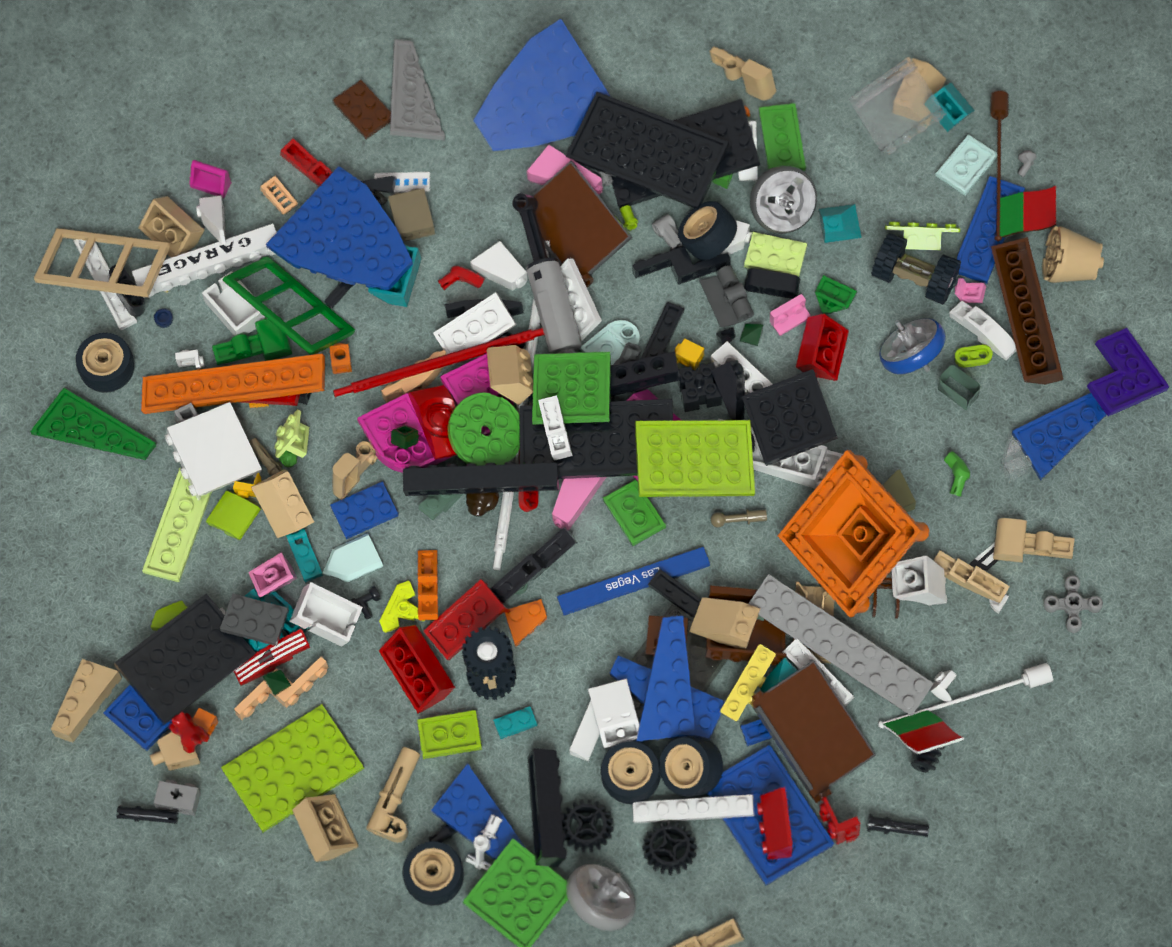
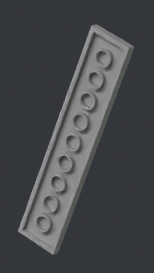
[749,574,934,716]

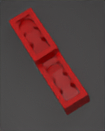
[280,138,333,187]

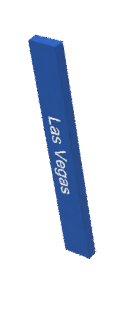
[557,547,710,616]

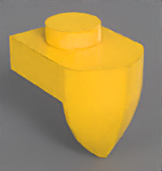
[233,473,262,498]

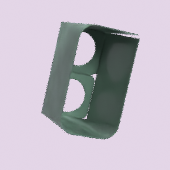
[938,365,980,410]

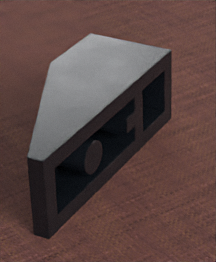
[711,360,745,420]

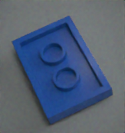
[330,481,399,539]
[103,685,172,751]

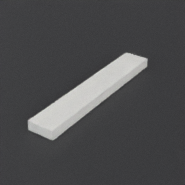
[74,239,137,331]

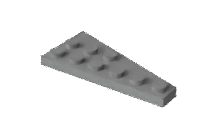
[390,40,445,141]

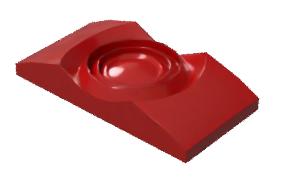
[408,385,457,460]

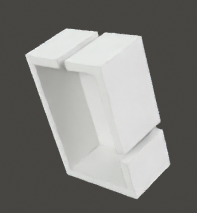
[202,271,267,336]
[289,582,363,646]

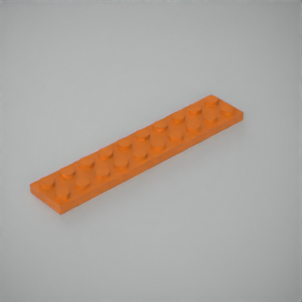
[141,353,325,414]

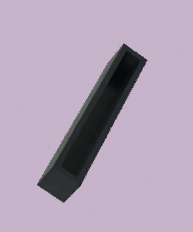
[527,748,567,867]

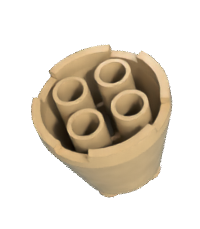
[1042,226,1104,283]

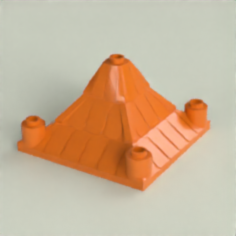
[778,450,929,617]

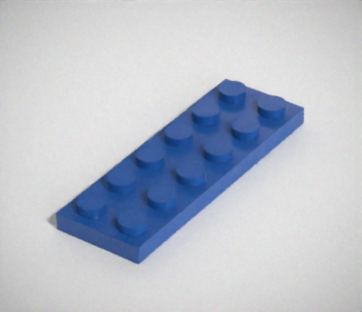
[956,176,1025,284]

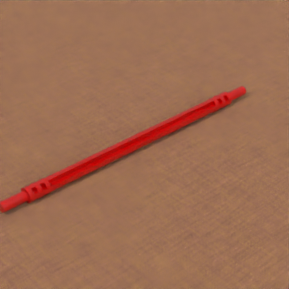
[333,328,544,397]

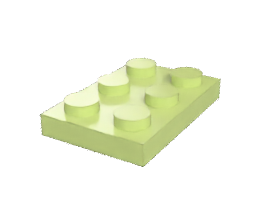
[744,232,807,277]

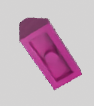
[190,160,231,198]

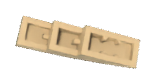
[933,551,1010,603]

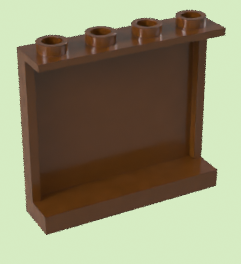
[706,585,787,665]

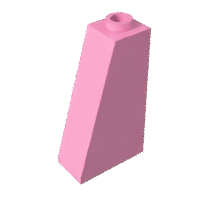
[527,145,603,195]
[552,477,607,530]

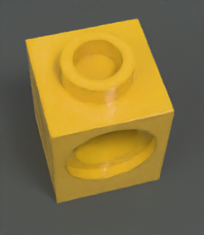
[674,338,704,370]

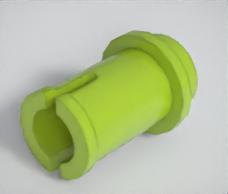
[620,205,638,230]

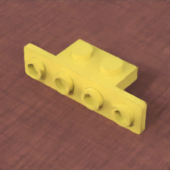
[720,644,776,721]

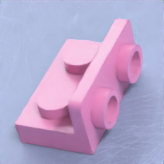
[770,294,811,336]

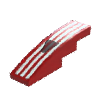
[234,629,310,686]

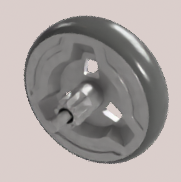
[750,165,817,234]

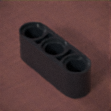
[109,265,145,317]
[744,268,801,299]

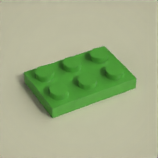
[603,480,666,546]

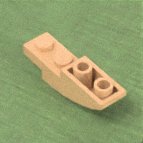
[381,350,446,403]

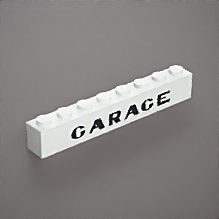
[132,224,277,297]

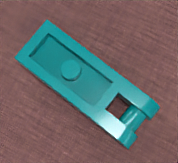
[286,528,323,583]

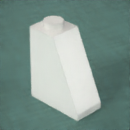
[470,241,528,291]

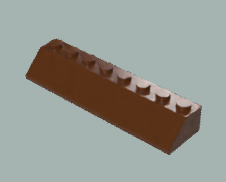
[991,237,1064,385]

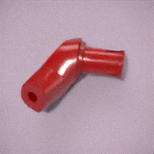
[437,265,485,291]

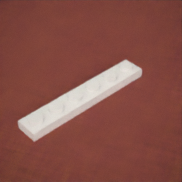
[633,795,754,823]

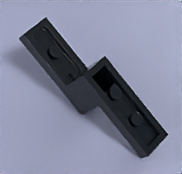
[632,246,730,285]
[490,528,577,604]

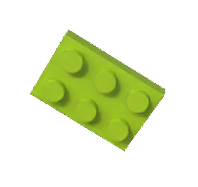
[417,710,482,759]

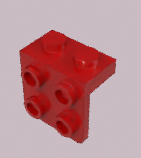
[819,796,861,844]

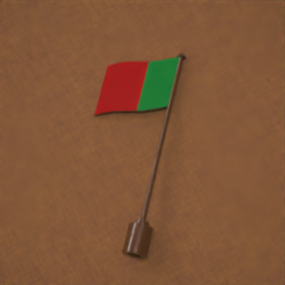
[990,91,1056,241]

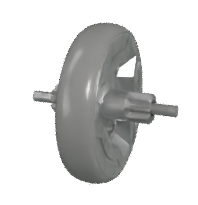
[566,864,636,931]

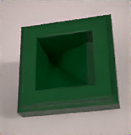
[740,324,763,346]
[263,669,291,696]

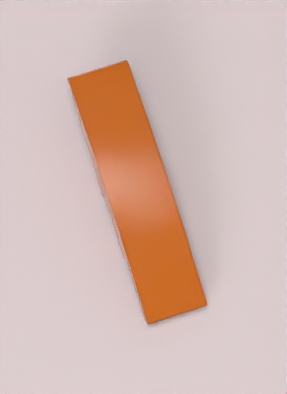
[418,550,438,620]

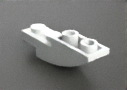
[949,301,1017,360]

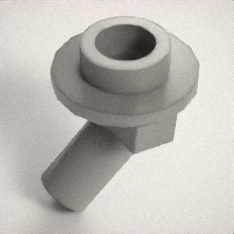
[1018,150,1036,177]

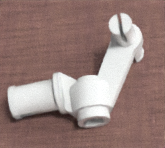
[466,814,503,871]

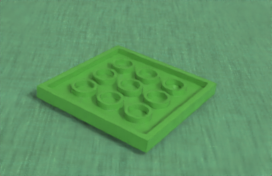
[532,352,611,424]
[462,839,568,947]

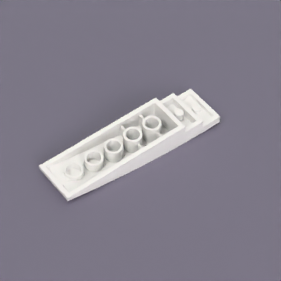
[717,418,843,489]

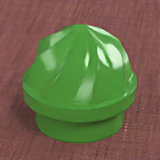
[279,450,298,467]

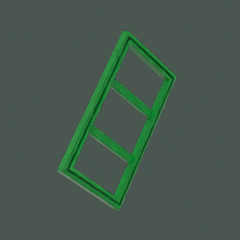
[222,256,355,355]

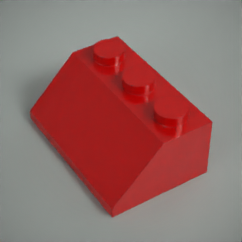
[796,314,849,381]
[757,787,793,860]

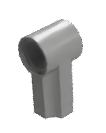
[652,214,683,249]

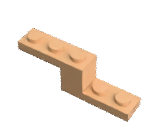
[234,657,328,720]

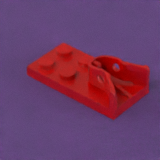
[423,579,510,661]

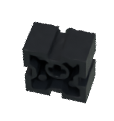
[677,362,722,412]

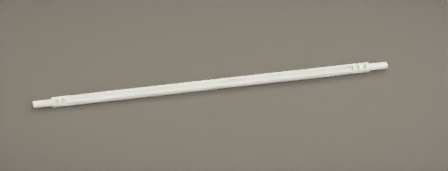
[493,241,550,570]

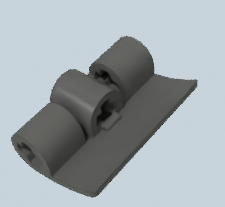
[699,266,754,328]

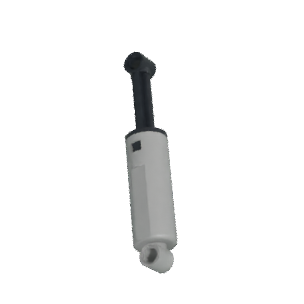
[512,193,582,354]

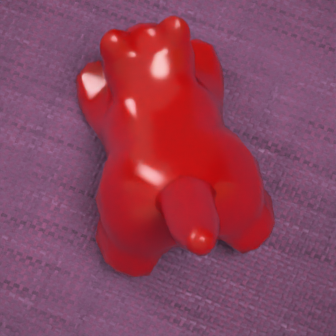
[169,712,210,753]

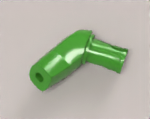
[944,451,970,496]

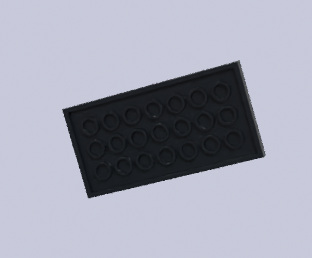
[566,92,730,209]
[611,99,761,209]
[520,399,673,479]

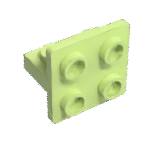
[275,409,309,458]

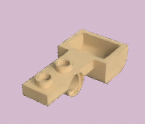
[710,47,776,100]
[332,441,378,500]
[993,518,1074,563]

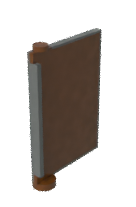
[520,161,632,287]
[750,660,876,803]

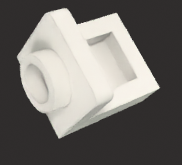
[175,350,205,370]

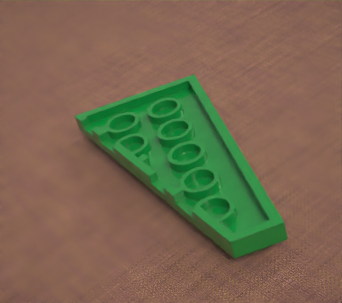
[30,388,156,460]

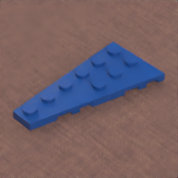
[1012,393,1106,481]
[636,615,696,741]
[610,656,725,740]
[431,764,526,860]

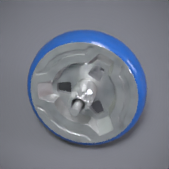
[880,318,946,374]

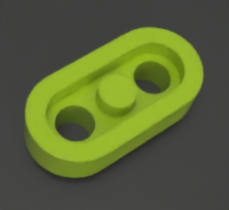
[954,345,993,368]

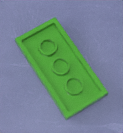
[759,103,806,171]

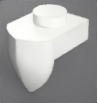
[930,670,957,702]

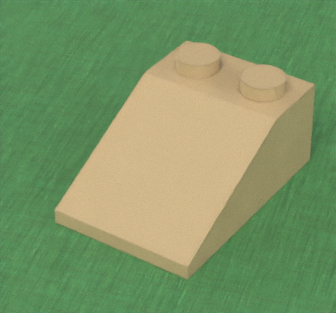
[689,597,760,650]

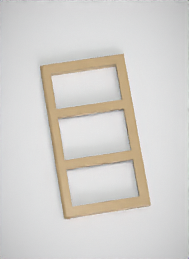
[34,228,170,297]

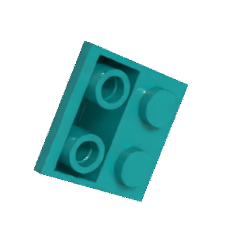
[924,83,975,132]

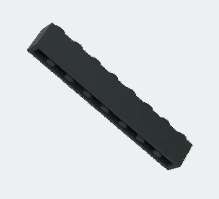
[403,460,559,496]

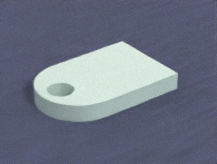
[580,320,640,365]

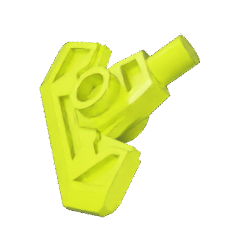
[379,581,425,633]

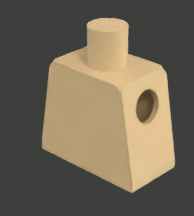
[150,732,200,771]

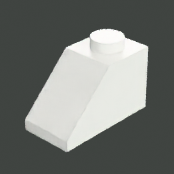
[721,220,752,255]

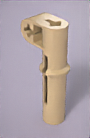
[366,747,420,843]

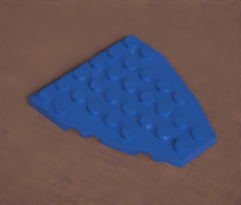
[473,19,611,151]
[266,166,413,291]

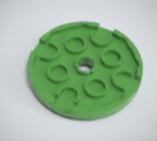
[448,393,520,466]

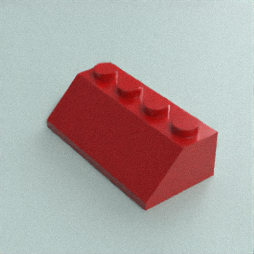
[379,625,455,714]

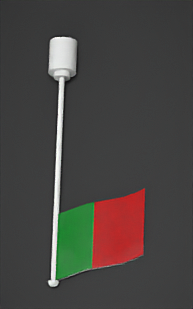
[878,663,1053,754]

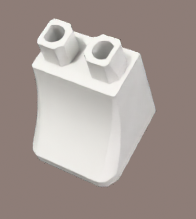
[892,555,947,606]

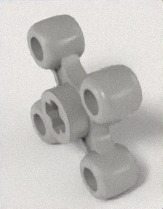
[1043,575,1103,633]

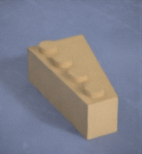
[51,659,122,743]

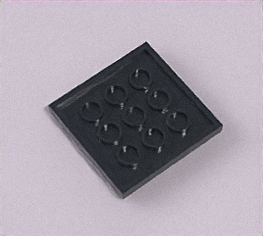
[742,369,838,466]

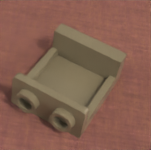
[388,188,435,242]

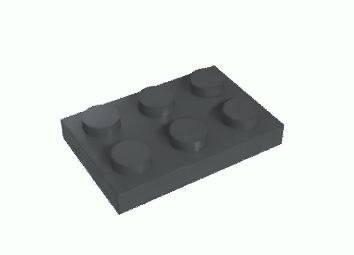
[220,593,289,646]

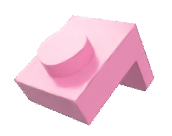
[955,278,986,303]

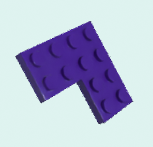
[1087,328,1169,417]

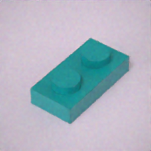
[493,706,537,740]

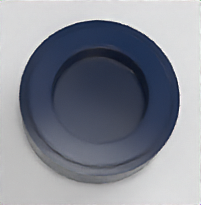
[154,309,173,328]

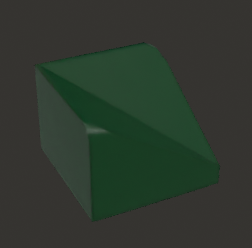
[391,424,418,449]

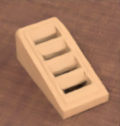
[260,176,298,215]

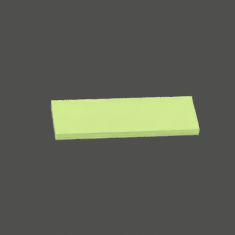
[142,468,212,582]

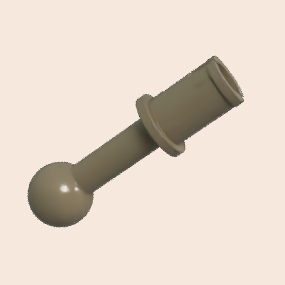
[711,509,767,528]

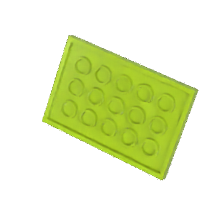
[635,420,755,497]
[221,705,364,833]

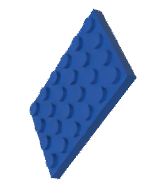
[706,745,834,886]

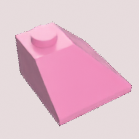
[248,552,297,597]

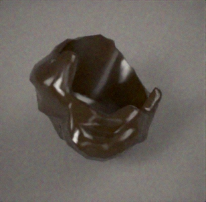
[466,493,499,517]

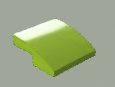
[206,491,261,540]

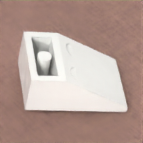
[588,679,639,748]

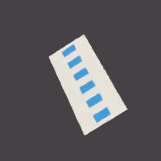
[375,172,430,193]

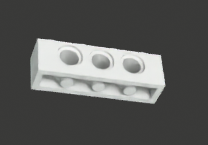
[711,342,773,395]

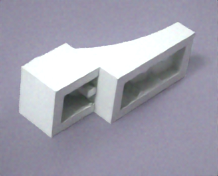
[538,395,573,460]

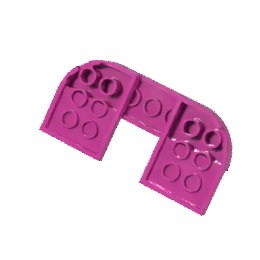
[357,354,514,473]

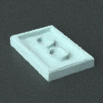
[935,134,997,196]

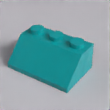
[368,246,422,307]

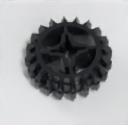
[562,799,614,853]
[643,821,697,876]

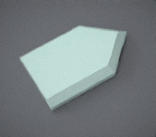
[323,533,383,582]

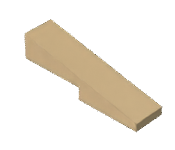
[673,919,744,947]

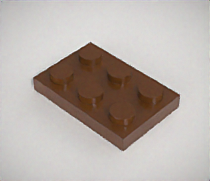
[332,80,391,140]

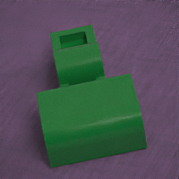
[212,317,292,365]

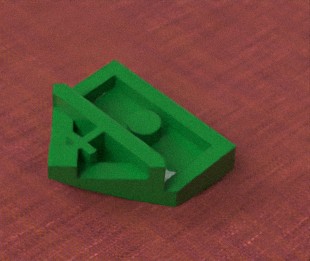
[815,275,857,315]

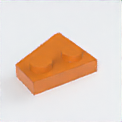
[505,599,547,646]

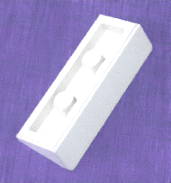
[570,701,600,761]

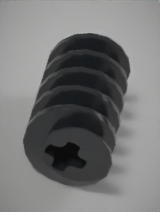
[911,746,945,773]

